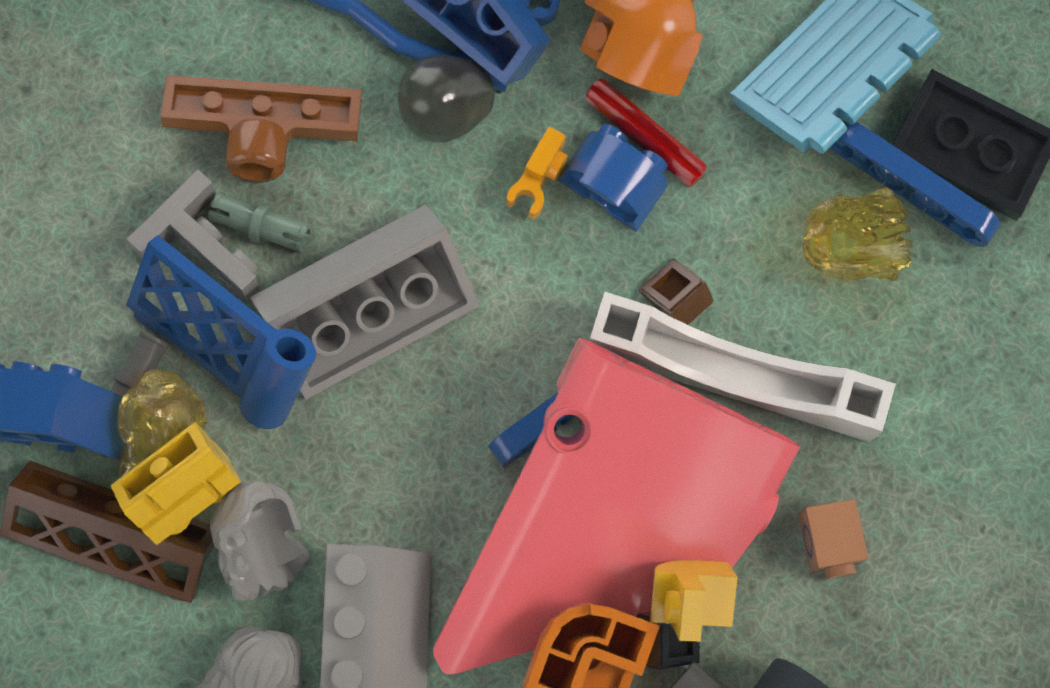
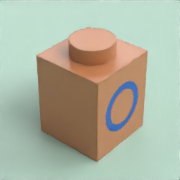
[798,499,869,580]

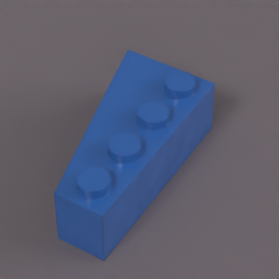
[402,0,551,85]

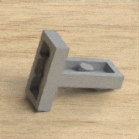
[127,169,260,302]

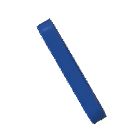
[831,120,1001,247]

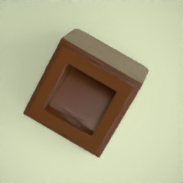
[638,258,713,325]

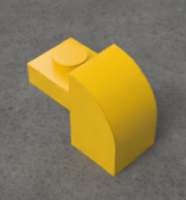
[650,560,738,642]

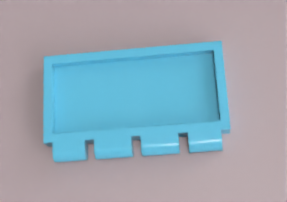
[731,0,941,154]

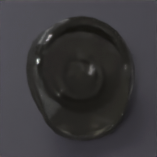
[398,55,495,143]

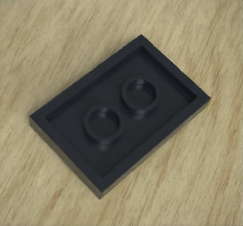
[892,69,1050,221]

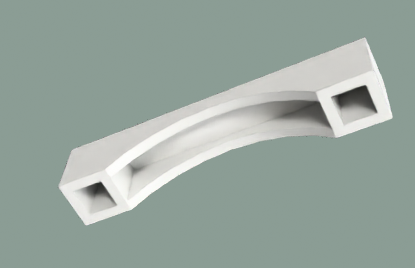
[589,292,896,442]

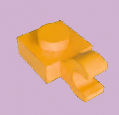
[506,126,569,220]

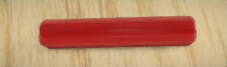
[586,78,707,187]

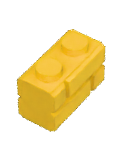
[110,422,241,545]

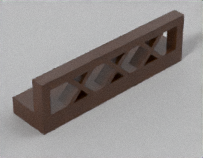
[0,460,214,603]

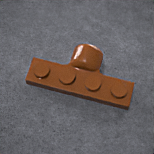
[160,75,362,183]

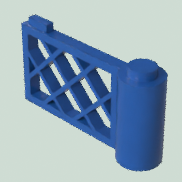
[126,235,316,429]

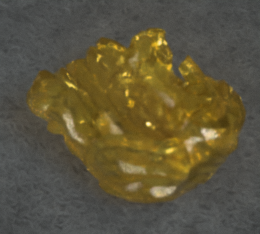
[803,187,912,282]
[117,369,208,476]

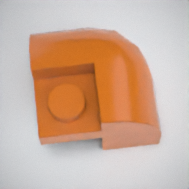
[579,0,703,97]
[521,603,660,688]

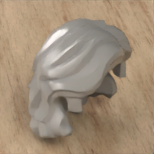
[210,481,309,601]
[196,626,302,688]

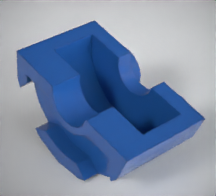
[557,124,668,232]

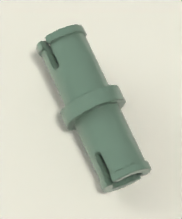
[208,192,312,253]

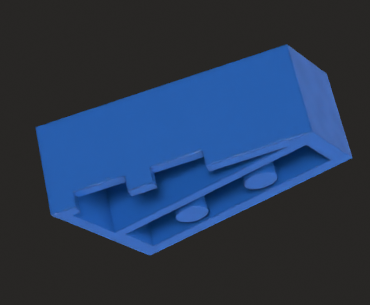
[0,361,133,460]

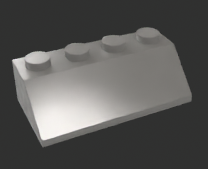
[250,205,479,400]
[320,544,431,688]

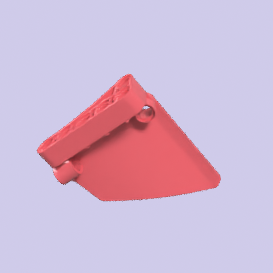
[433,338,801,674]

